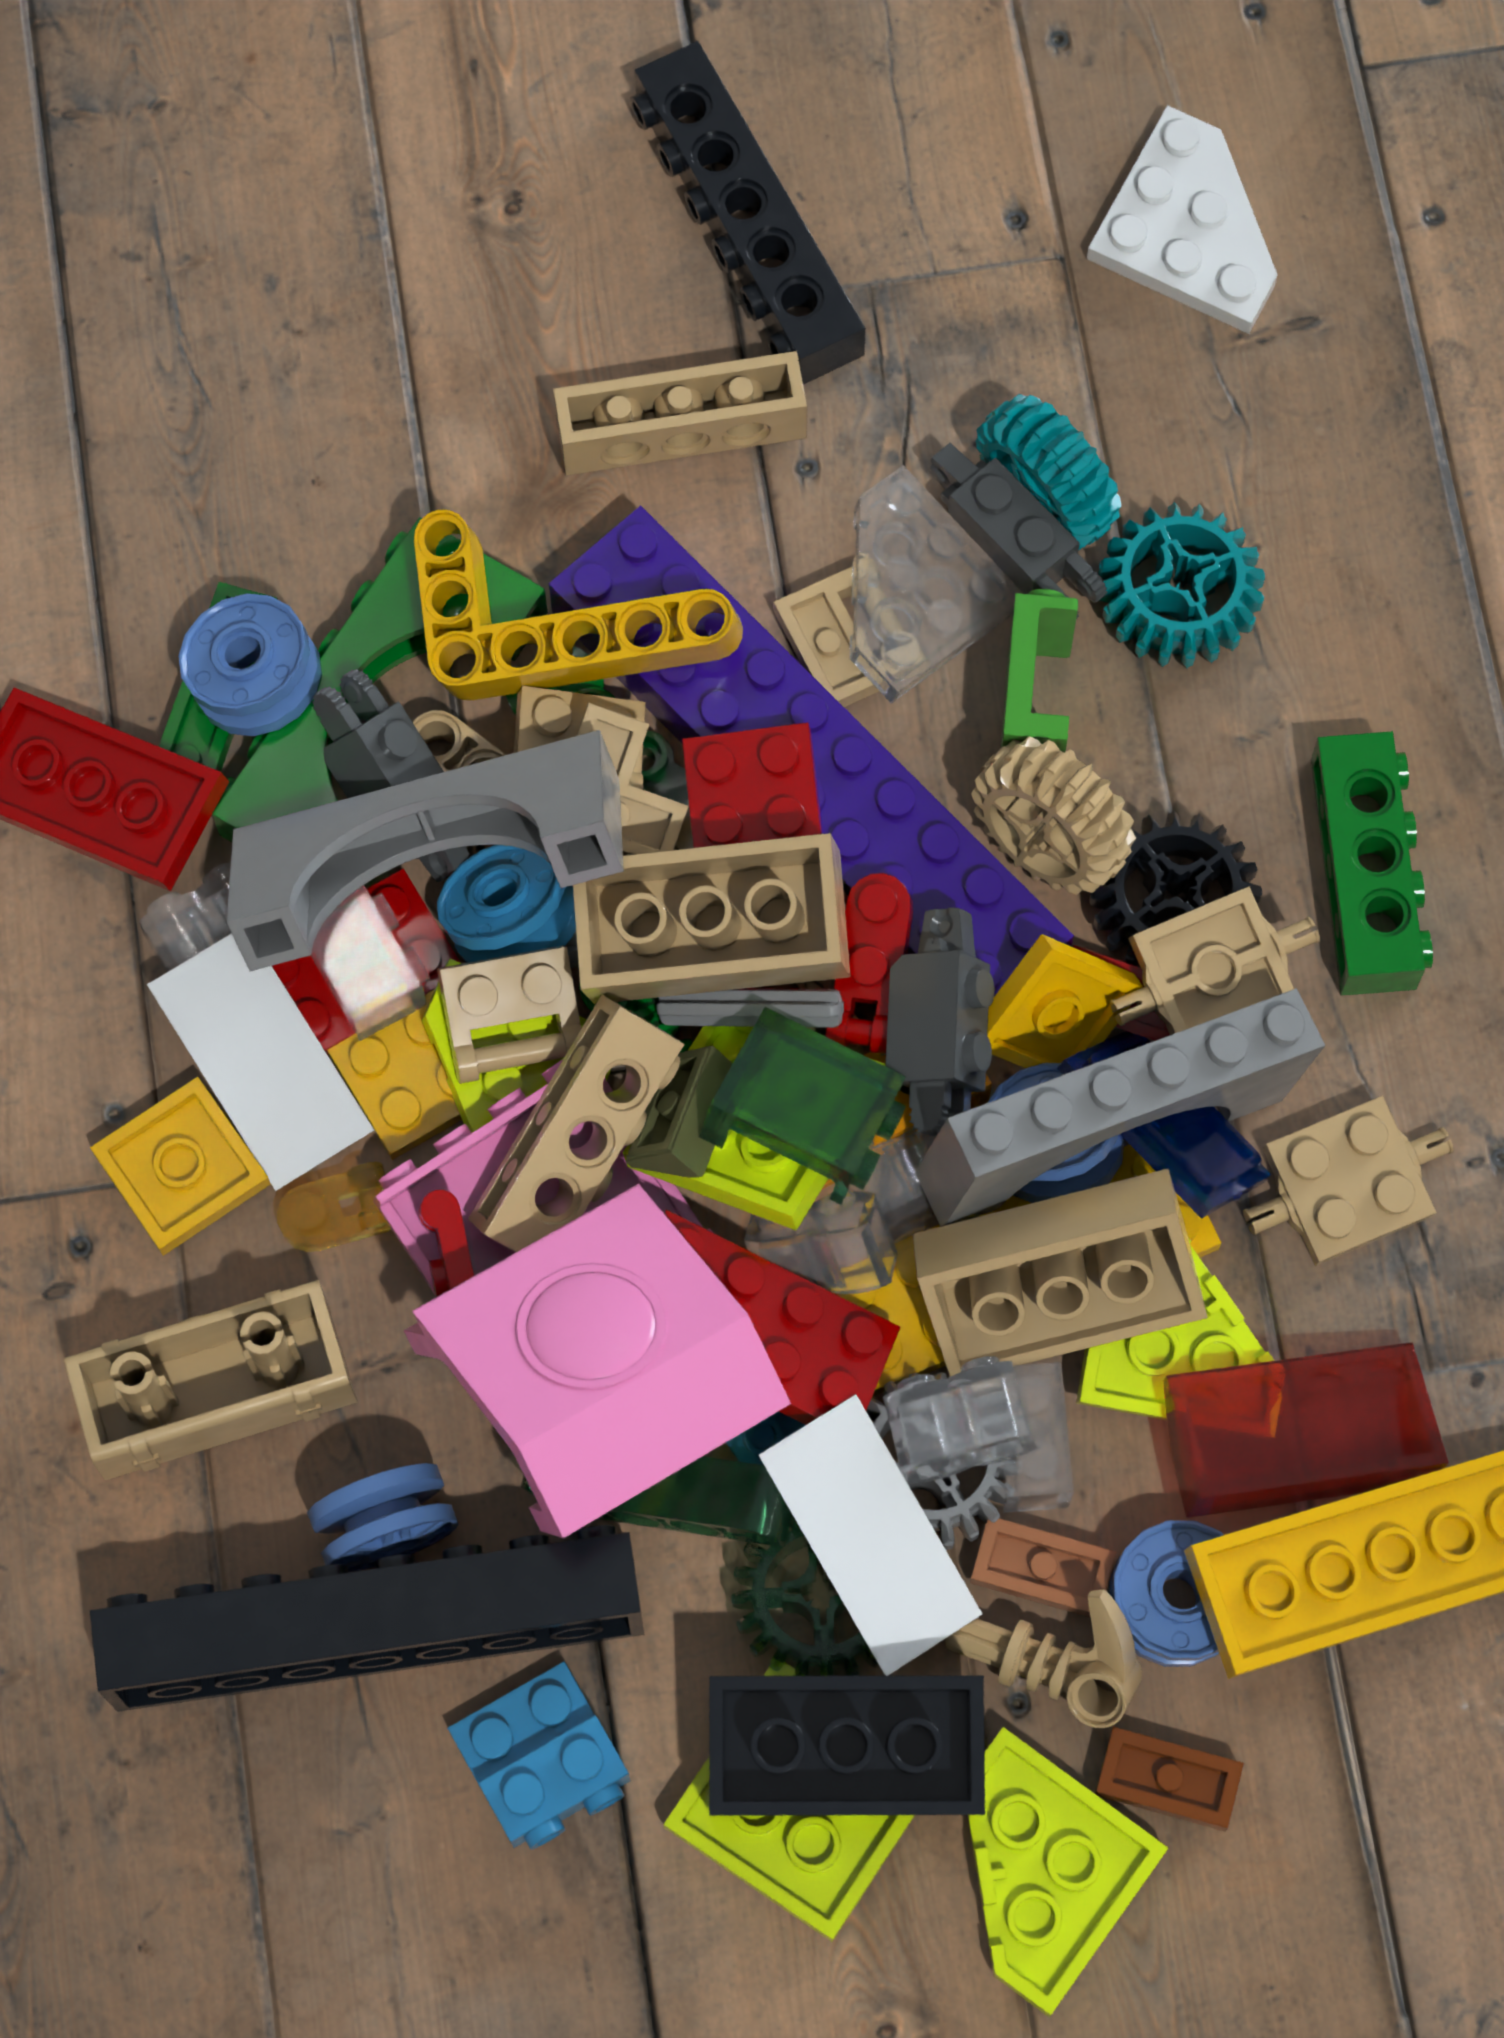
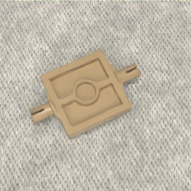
[1110,886,1320,1035]
[1243,1096,1454,1266]

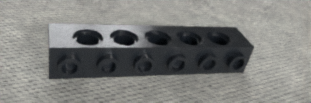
[630,41,866,385]

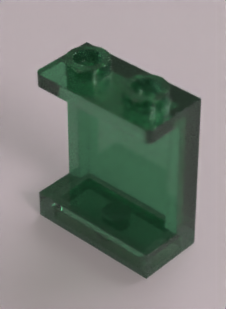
[699,1007,907,1205]

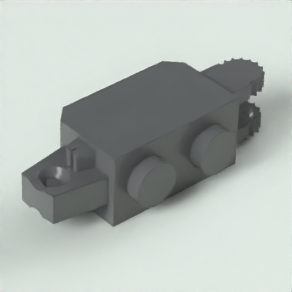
[930,443,1108,619]
[312,669,471,882]
[885,908,994,1137]

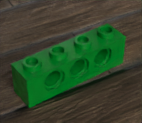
[1311,731,1433,996]

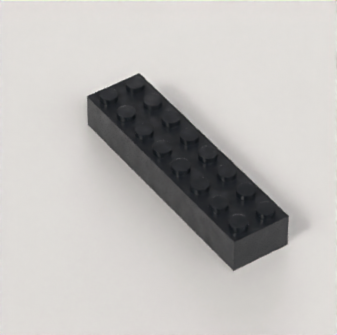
[90,1525,645,1712]

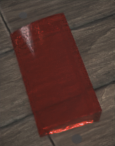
[1163,1342,1449,1518]

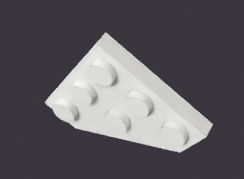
[1087,105,1277,334]

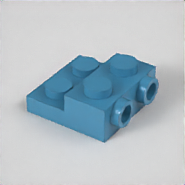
[448,1661,631,1850]

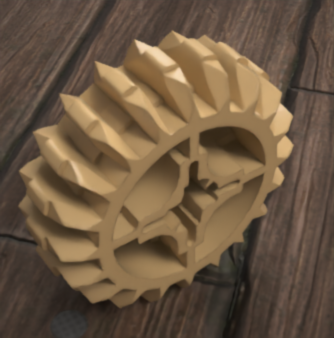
[971,736,1136,895]

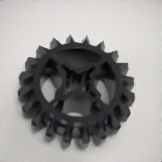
[1089,810,1262,965]

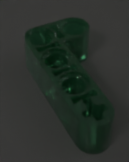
[521,1456,792,1546]

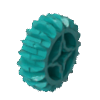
[975,394,1122,551]
[1098,501,1265,669]

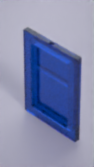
[1057,1031,1271,1219]

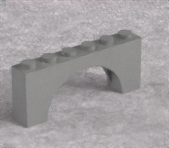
[227,730,624,971]
[915,988,1326,1227]

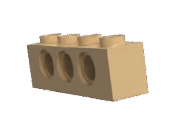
[553,351,807,476]
[468,995,684,1252]

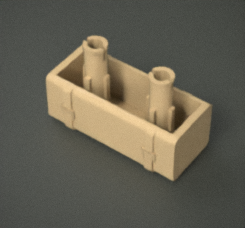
[64,1280,357,1481]

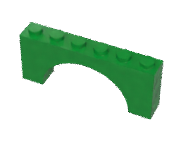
[212,517,548,901]

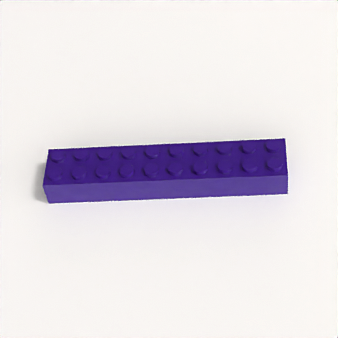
[548,505,1074,996]

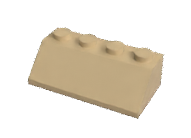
[913,1168,1208,1382]

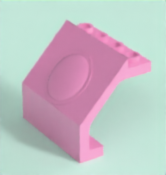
[404,1184,791,1538]

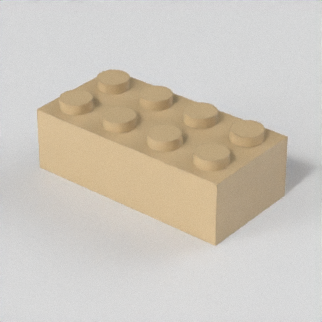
[573,833,851,1004]

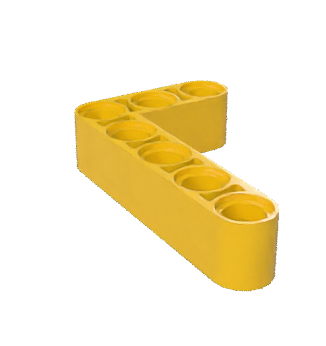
[414,510,743,701]

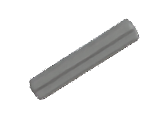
[657,988,844,1028]

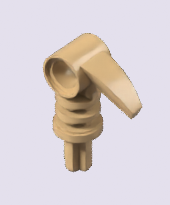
[945,1589,1142,1728]

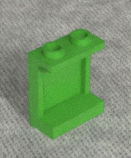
[1000,589,1078,753]

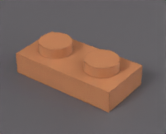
[970,1518,1117,1618]

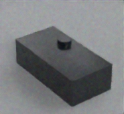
[709,1676,985,1816]

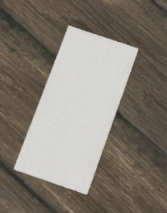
[147,933,374,1191]
[758,1395,982,1676]

